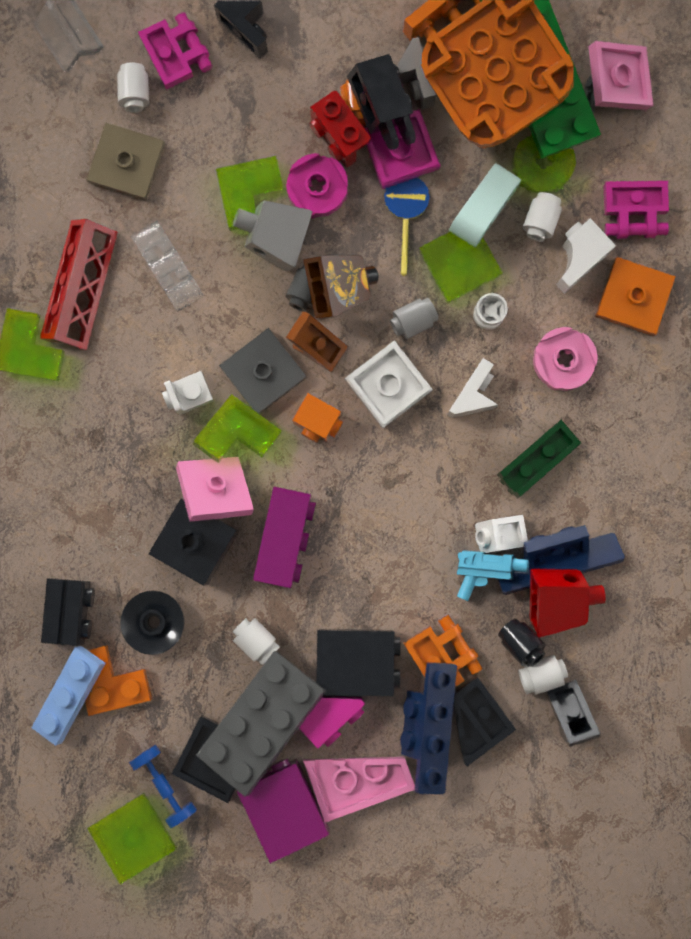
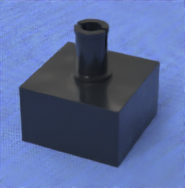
[148,498,239,586]

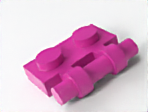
[138,12,213,90]
[603,181,669,239]

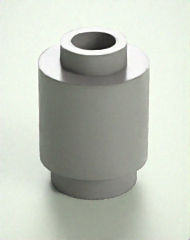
[390,298,439,340]

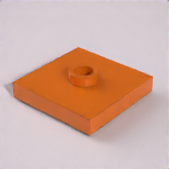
[595,257,676,336]

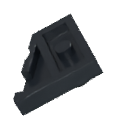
[453,676,516,766]

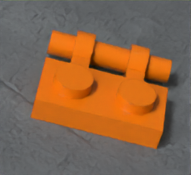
[403,614,483,687]

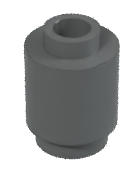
[286,264,313,312]

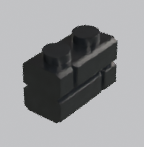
[41,578,95,646]

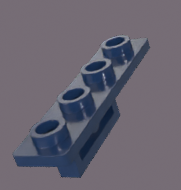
[498,525,625,595]
[400,662,457,794]

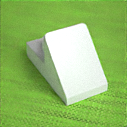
[447,358,498,418]

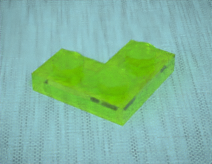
[216,156,283,231]
[0,308,65,382]
[193,394,282,463]

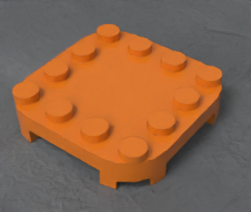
[421,0,574,148]

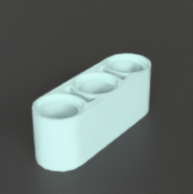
[449,163,521,247]

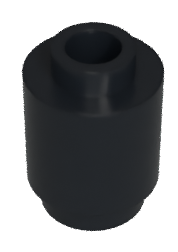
[498,618,546,666]

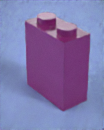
[237,758,329,864]

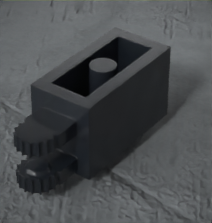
[347,54,416,150]

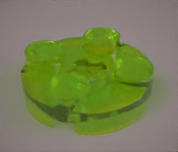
[512,134,576,193]

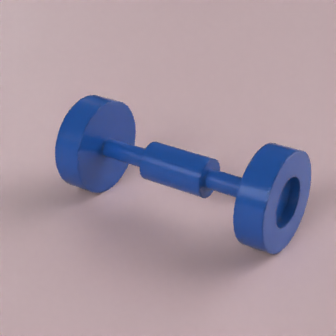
[129,744,197,829]

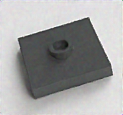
[219,328,307,415]

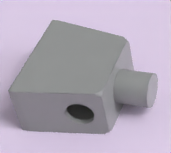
[233,201,313,272]

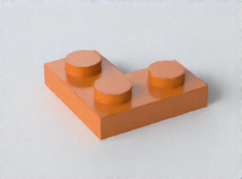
[85,645,152,716]

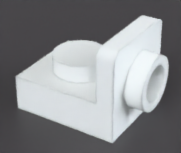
[162,371,214,415]
[475,515,528,553]

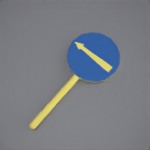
[384,177,430,276]

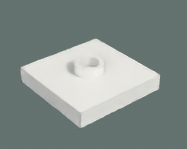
[345,340,433,428]

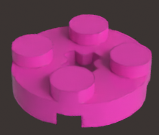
[286,153,348,218]

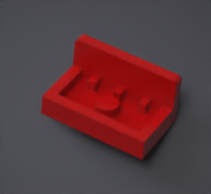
[309,90,371,168]

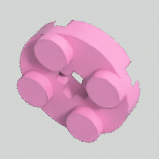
[533,327,598,391]

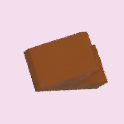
[286,311,348,372]

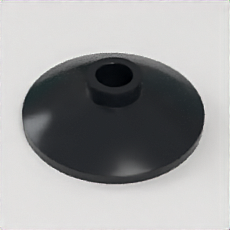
[120,591,185,655]

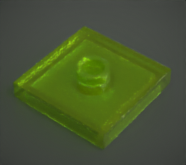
[419,232,503,304]
[87,793,177,885]

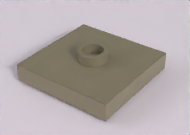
[86,123,165,201]

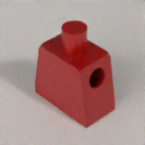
[529,569,606,637]

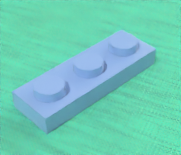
[31,646,106,746]

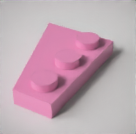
[303,757,415,823]

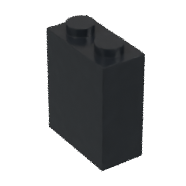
[316,629,401,696]

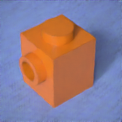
[292,393,343,443]

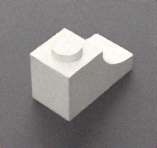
[556,218,616,294]

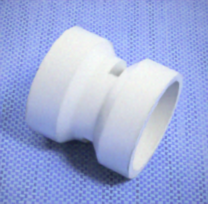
[473,293,508,330]

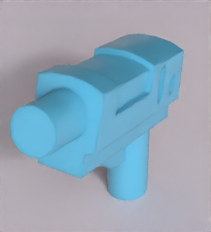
[457,550,529,601]

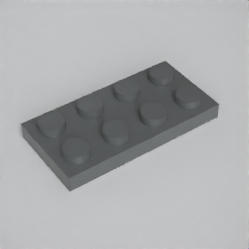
[196,651,326,797]

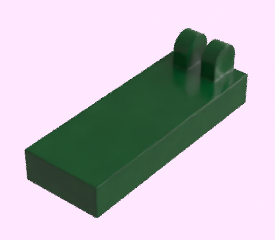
[497,420,581,499]

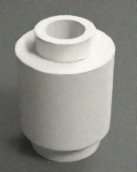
[117,62,149,113]
[523,192,562,242]
[233,618,280,665]
[518,655,568,695]

